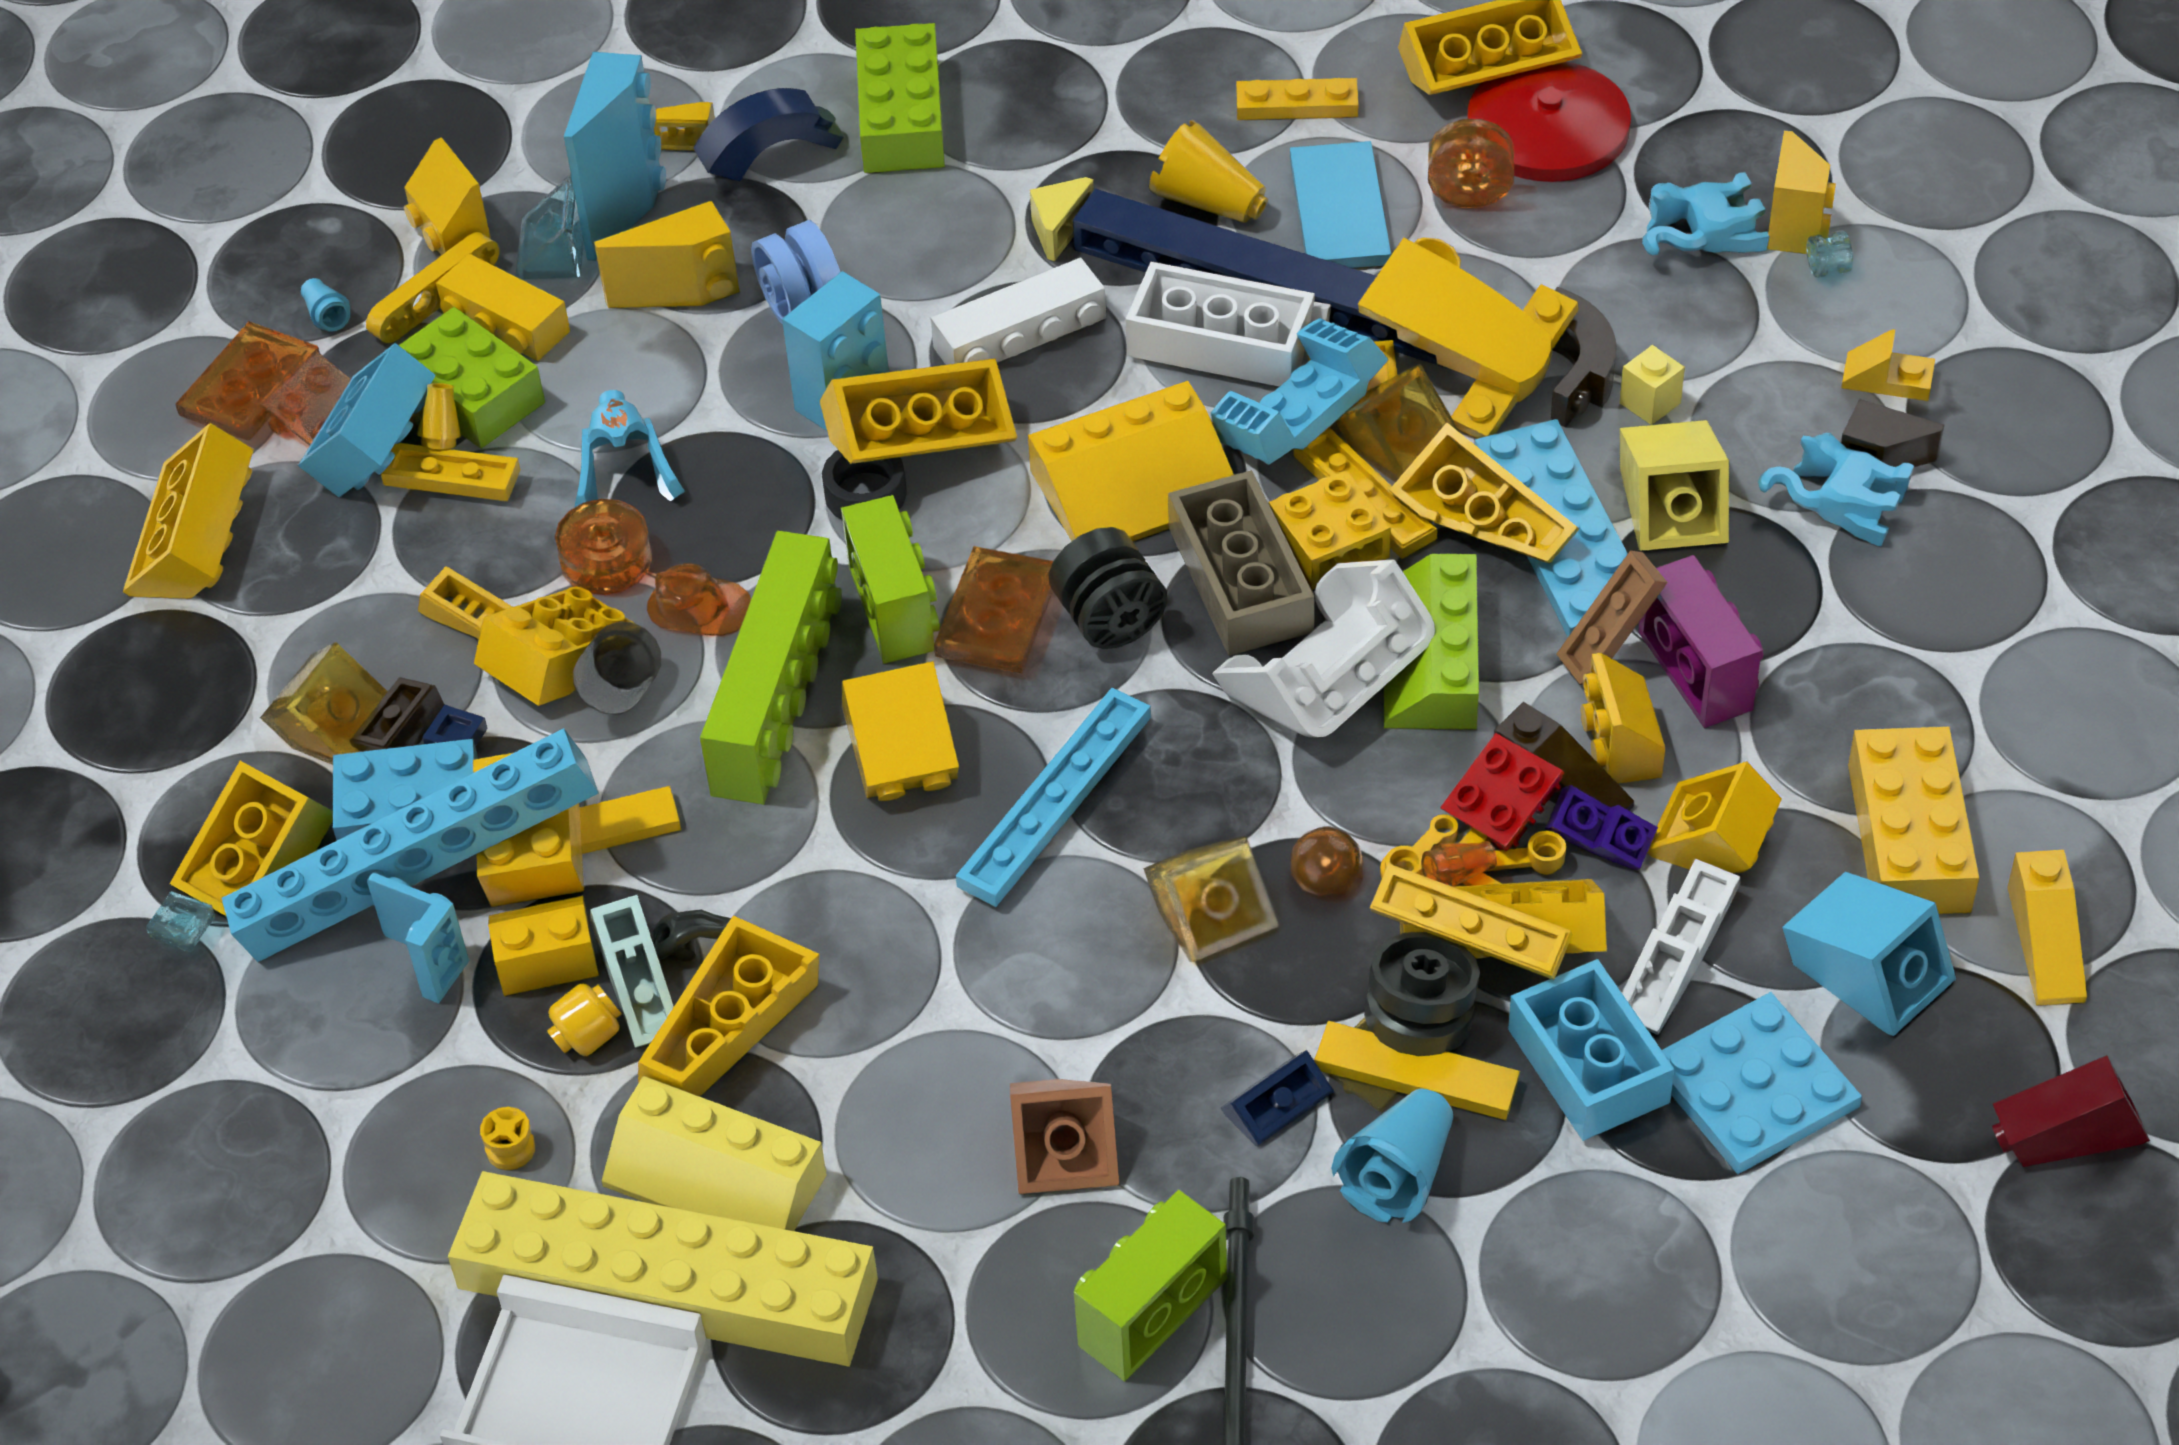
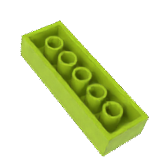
[700,530,842,805]

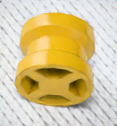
[480,1107,535,1170]

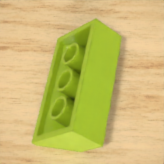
[1384,554,1479,729]

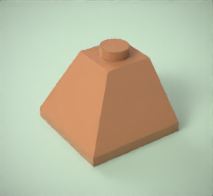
[1010,1079,1119,1194]

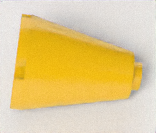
[1149,120,1268,223]

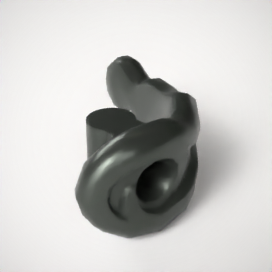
[652,909,757,962]

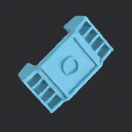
[1211,318,1388,465]

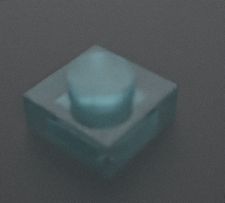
[146,891,216,952]

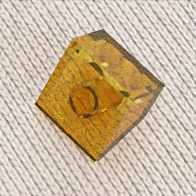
[260,642,388,765]

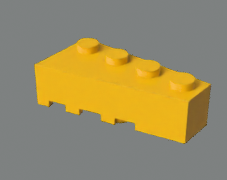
[1400,879,1607,959]
[638,915,820,1097]

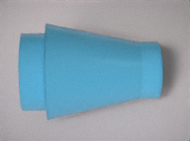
[301,278,350,331]

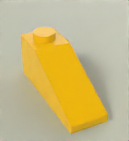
[2007,849,2087,1006]

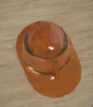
[647,563,751,636]

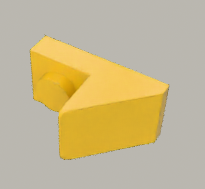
[1841,329,1935,401]

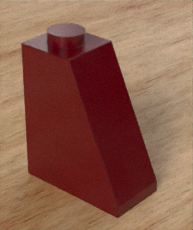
[1992,1055,2150,1167]

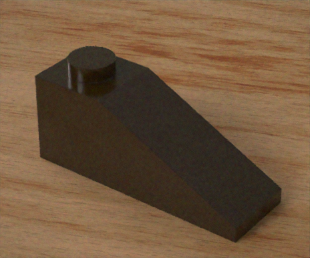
[1494,702,1634,811]

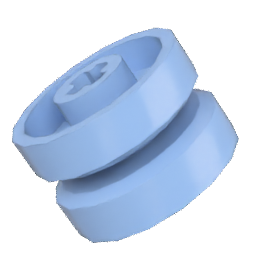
[751,220,840,324]

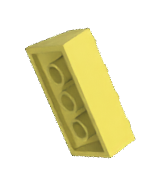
[602,1076,827,1231]

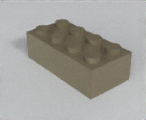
[1168,470,1314,656]

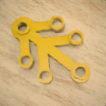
[1380,814,1566,886]

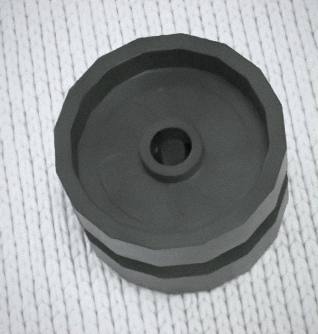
[1364,932,1480,1056]

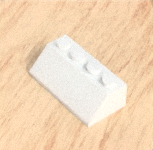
[1125,262,1315,387]

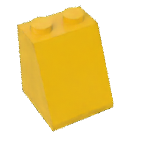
[842,661,959,801]

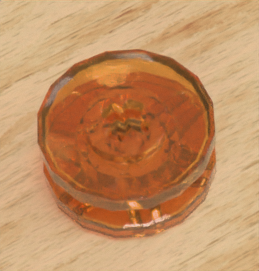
[1428,119,1514,208]
[555,499,652,595]

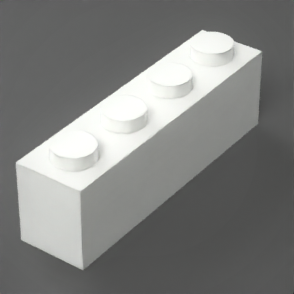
[931,258,1106,365]

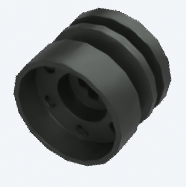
[1049,527,1168,649]

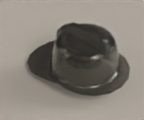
[573,621,661,715]

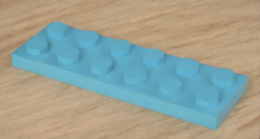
[1475,419,1628,637]

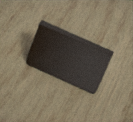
[349,677,445,752]

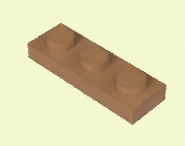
[1556,550,1668,685]

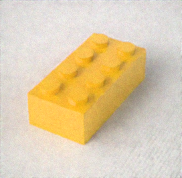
[1848,727,1979,914]

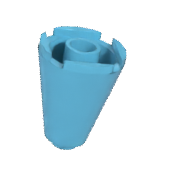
[1331,1089,1453,1223]

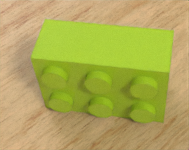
[399,307,545,449]
[841,495,940,664]
[1074,1189,1227,1382]

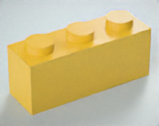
[436,253,570,361]

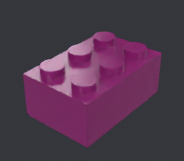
[1638,555,1763,728]

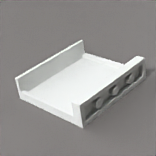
[440,1275,706,1445]

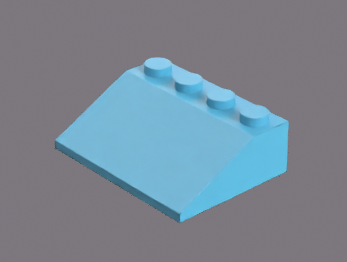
[564,52,666,260]

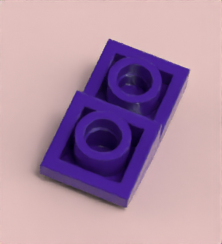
[1545,785,1658,870]

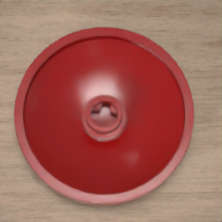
[1467,61,1631,182]

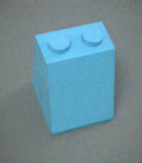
[1782,871,1956,1036]

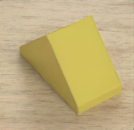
[1030,177,1094,261]

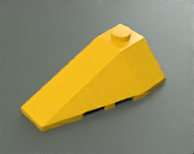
[1389,423,1579,564]

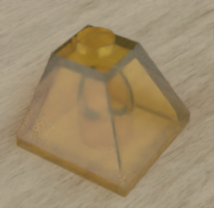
[1336,364,1460,482]
[1143,836,1278,962]

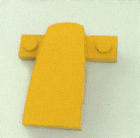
[1358,237,1579,439]

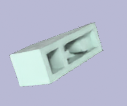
[590,895,674,1048]

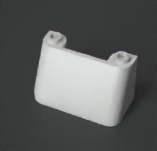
[1212,560,1435,737]

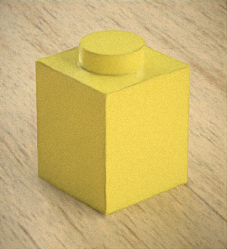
[1619,345,1685,425]

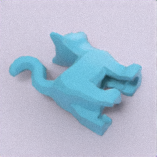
[1642,172,1769,255]
[1758,433,1914,547]

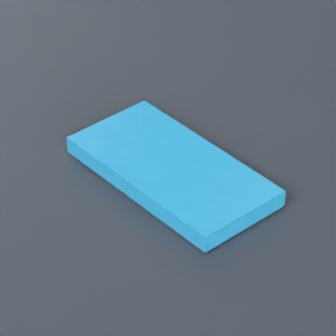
[1290,141,1391,268]

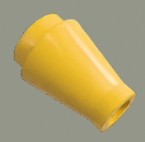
[417,383,461,449]

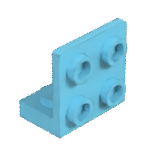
[367,873,470,1003]

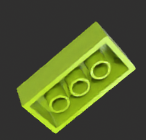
[855,23,945,173]

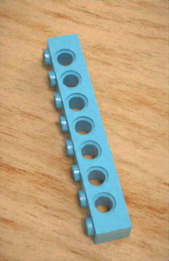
[222,728,599,962]

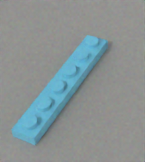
[956,688,1151,907]

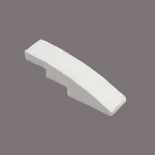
[1622,859,1741,1035]

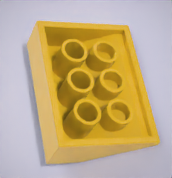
[1028,381,1234,541]

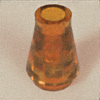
[1421,841,1497,887]

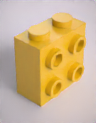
[1268,470,1391,590]

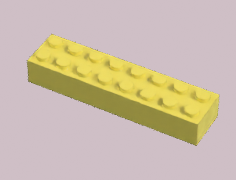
[448,1171,878,1367]

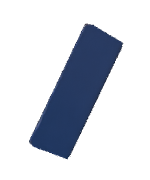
[1221,1050,1334,1146]

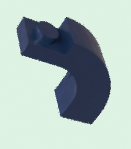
[693,88,844,182]

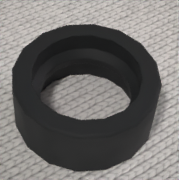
[822,450,907,519]

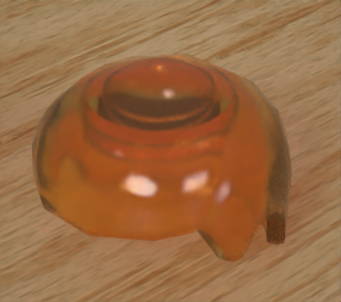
[1290,826,1365,896]

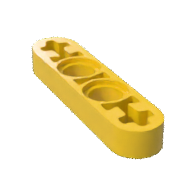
[366,232,499,343]

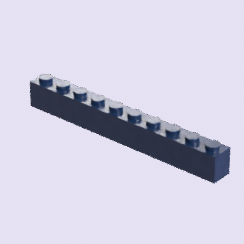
[1073,189,1452,370]

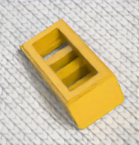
[654,102,715,151]
[418,566,513,639]

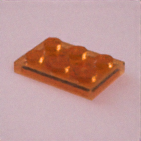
[175,321,321,441]
[934,546,1053,674]

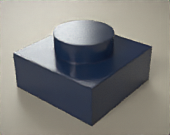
[422,705,488,747]

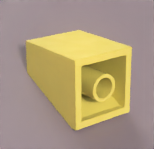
[1620,420,1729,551]

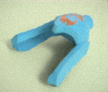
[574,390,685,514]

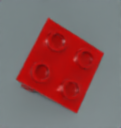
[1440,733,1565,851]

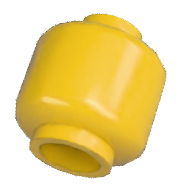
[547,984,622,1056]

